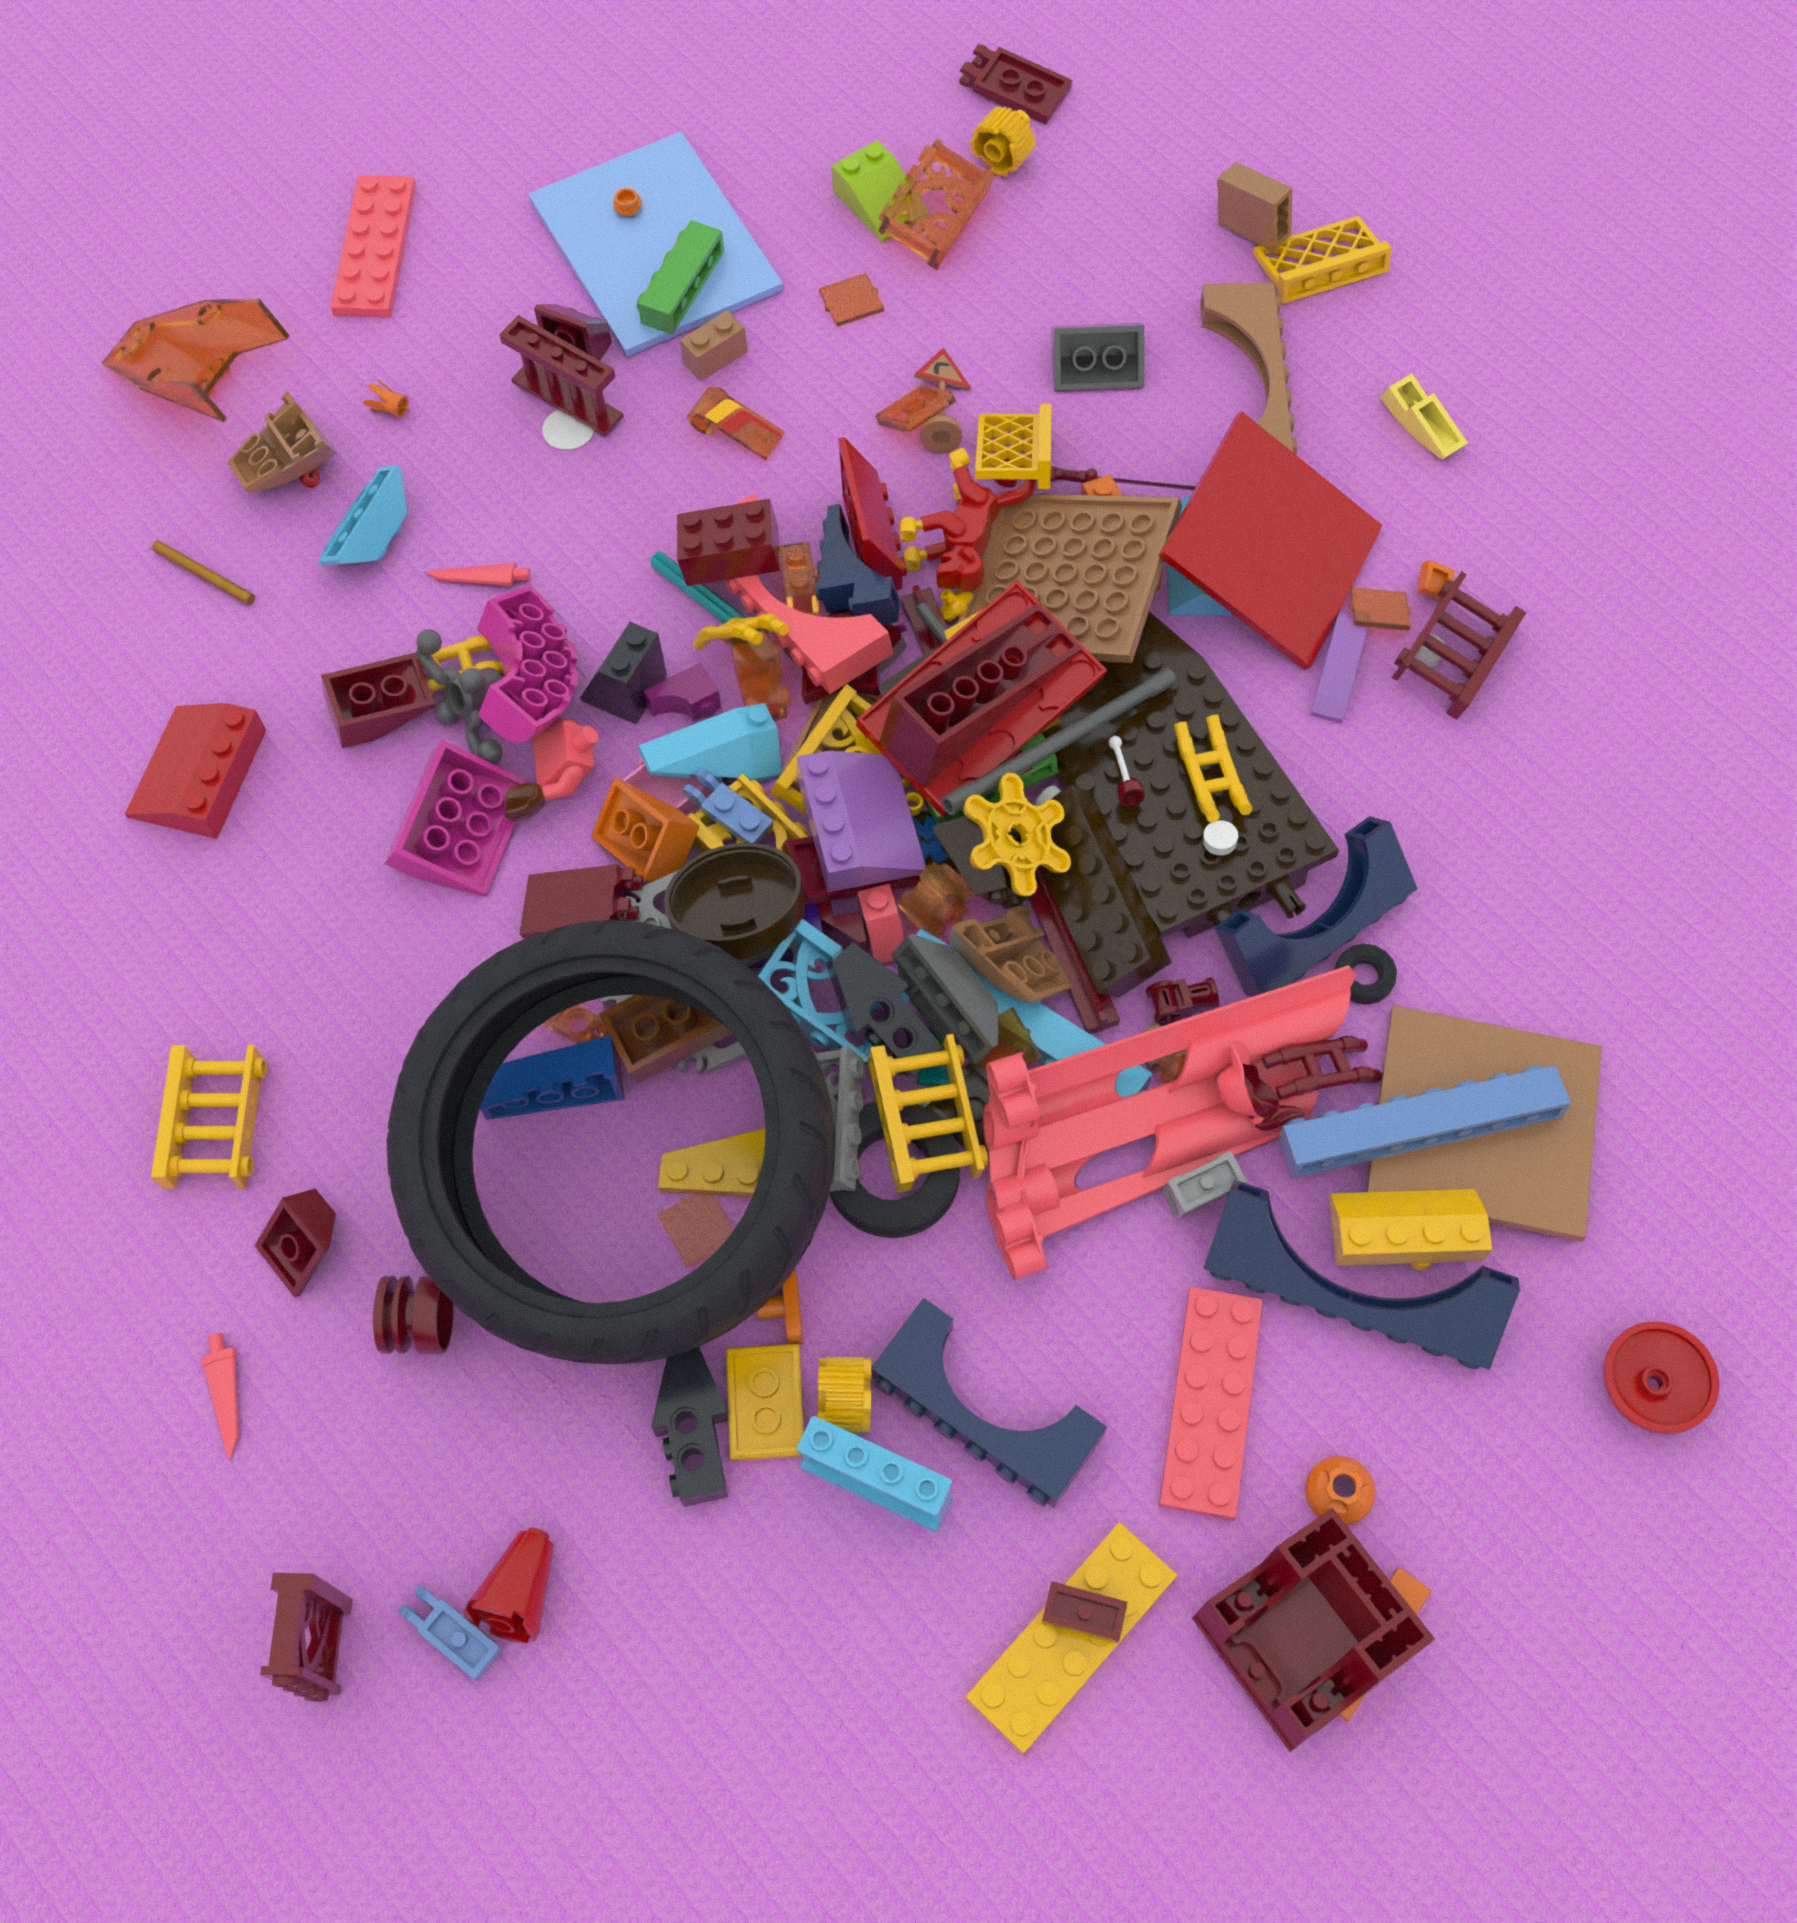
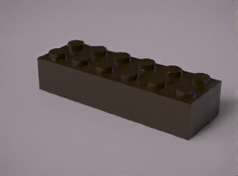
[1040,785,1172,998]

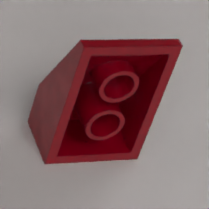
[321,652,435,748]

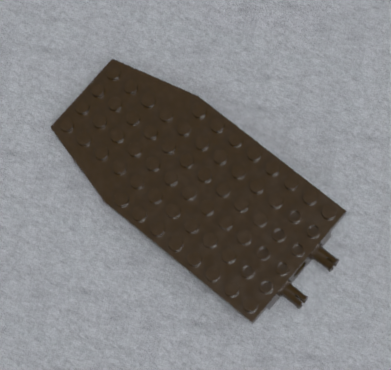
[1042,611,1339,938]

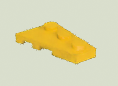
[658,1128,766,1197]

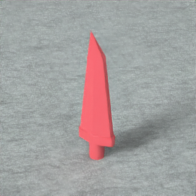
[424,563,531,586]
[201,1333,239,1460]

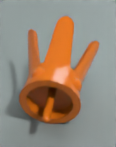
[363,379,411,418]

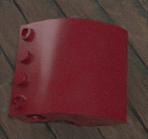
[1192,1508,1435,1752]

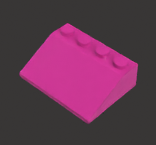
[384,739,532,896]

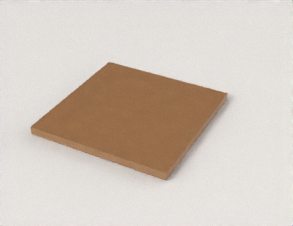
[1366,1005,1602,1242]

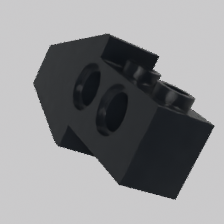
[826,942,944,1076]
[651,1347,729,1507]

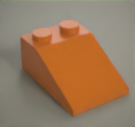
[591,777,700,882]

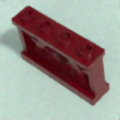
[260,1573,353,1702]

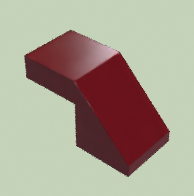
[817,901,867,952]

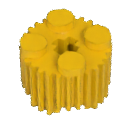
[969,106,1036,177]
[818,1357,871,1433]

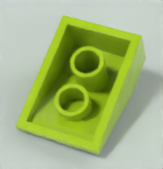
[831,140,929,243]

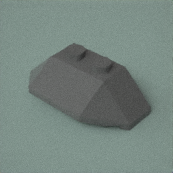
[891,934,998,1065]

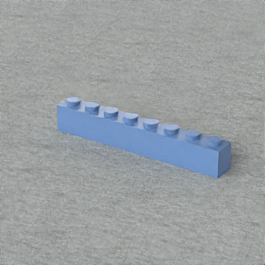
[1278,1065,1571,1179]

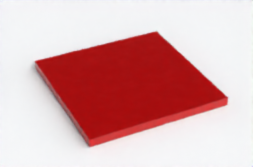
[1158,411,1383,670]

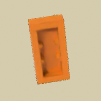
[757,1267,804,1345]

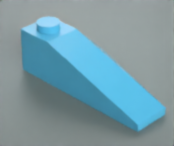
[638,703,782,782]

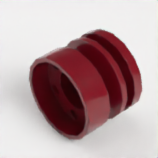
[373,1276,454,1354]

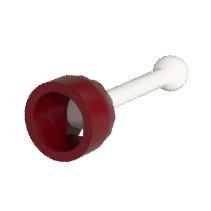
[1109,736,1145,807]

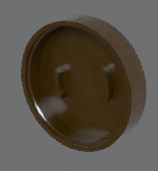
[664,843,806,959]

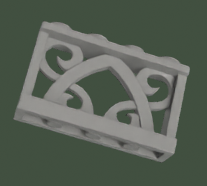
[815,1047,865,1192]

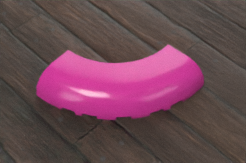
[477,585,578,743]

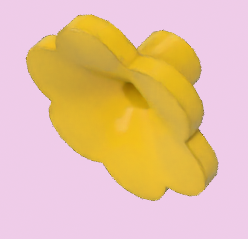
[940,588,973,622]

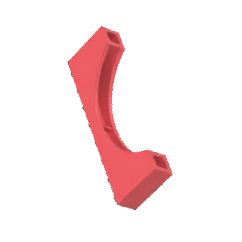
[724,494,894,694]

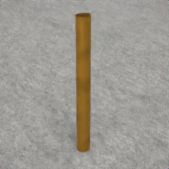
[152,540,255,605]

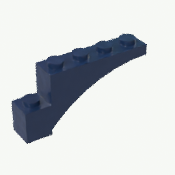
[815,504,900,625]

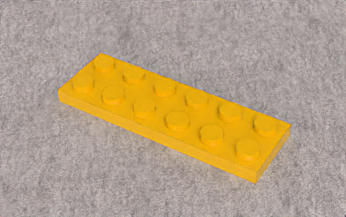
[965,1522,1178,1755]

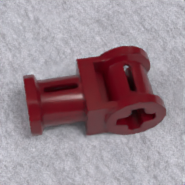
[1145,977,1219,1025]

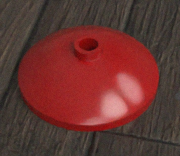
[1603,1321,1720,1434]

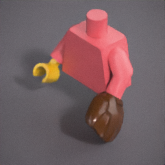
[504,718,599,821]

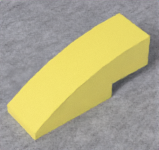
[1380,373,1468,460]

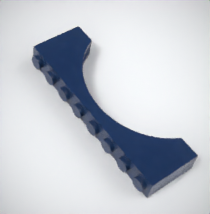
[1203,1179,1520,1370]

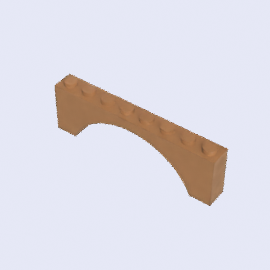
[1200,282,1297,454]

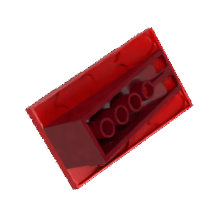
[856,580,1107,817]

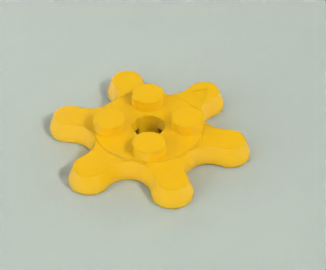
[963,773,1071,897]

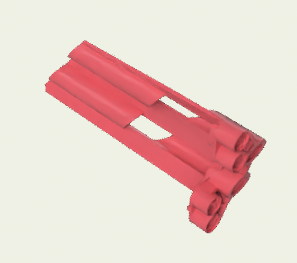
[983,965,1357,1280]

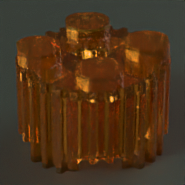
[897,862,975,939]

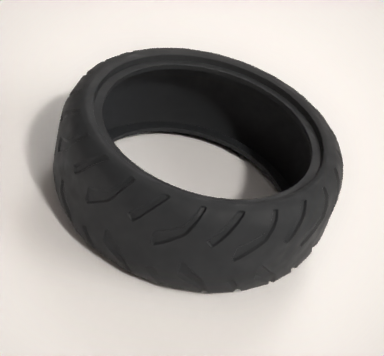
[386,920,834,1364]

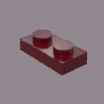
[1042,1581,1128,1643]

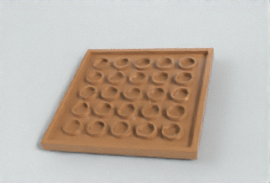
[958,494,1182,663]

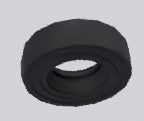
[1335,944,1397,1005]

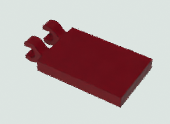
[959,44,1072,125]
[519,864,643,939]

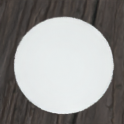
[542,410,594,450]

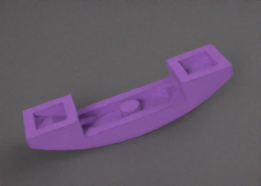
[1310,609,1370,723]

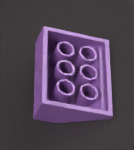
[797,750,927,893]

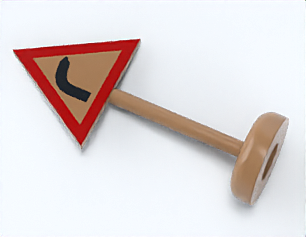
[914,347,971,453]

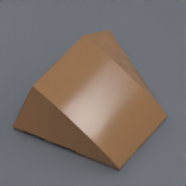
[227,391,337,493]
[950,904,1072,1003]

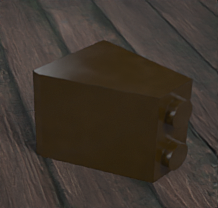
[933,816,1033,909]

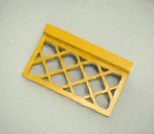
[1253,216,1392,304]
[975,404,1052,489]

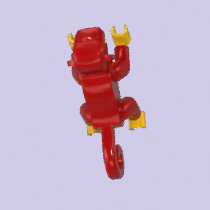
[899,448,1037,592]

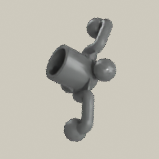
[416,629,503,764]

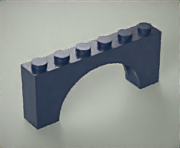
[1214,816,1418,997]
[871,1298,1107,1508]

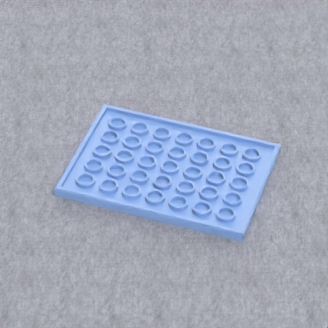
[528,132,783,357]

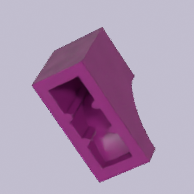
[644,663,722,722]

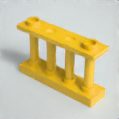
[867,1034,988,1193]
[151,1045,267,1189]

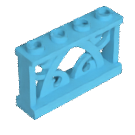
[756,919,910,1066]
[797,1416,952,1533]

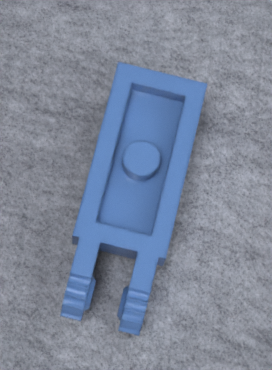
[682,769,773,843]
[398,1585,503,1681]

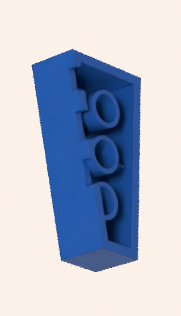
[480,1035,625,1120]

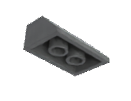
[1051,323,1145,391]

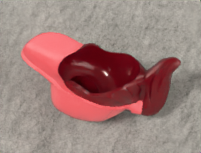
[1217,1041,1304,1131]

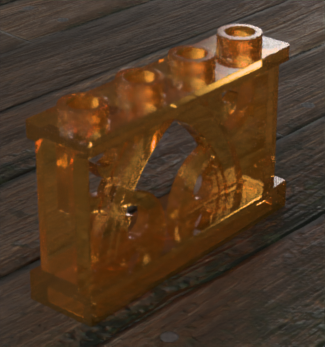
[878,138,996,270]

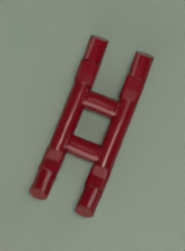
[1262,1036,1382,1101]

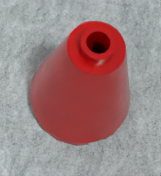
[464,1527,554,1643]

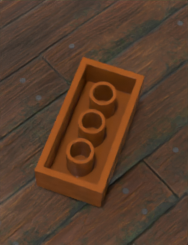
[599,995,732,1083]

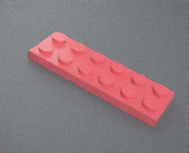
[330,175,416,317]
[1159,1287,1263,1521]

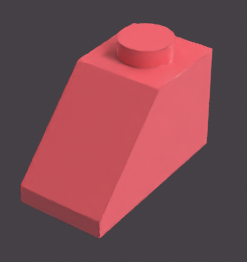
[857,883,904,966]

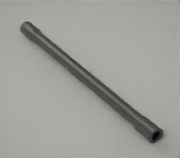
[941,668,1176,815]

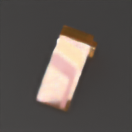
[687,387,785,460]

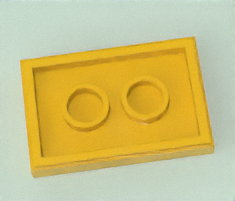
[726,1344,804,1462]

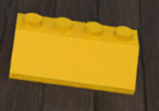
[1329,1189,1492,1266]

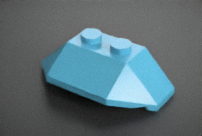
[318,465,407,566]

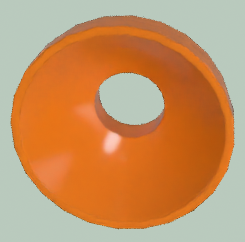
[1305,1456,1375,1526]

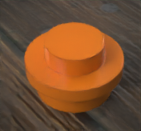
[613,188,642,216]

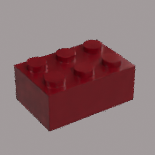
[677,498,780,586]

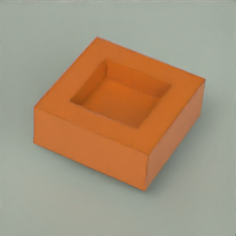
[1417,560,1455,601]

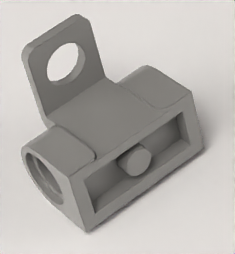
[1163,1151,1248,1218]

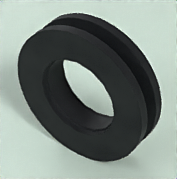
[829,1102,960,1238]

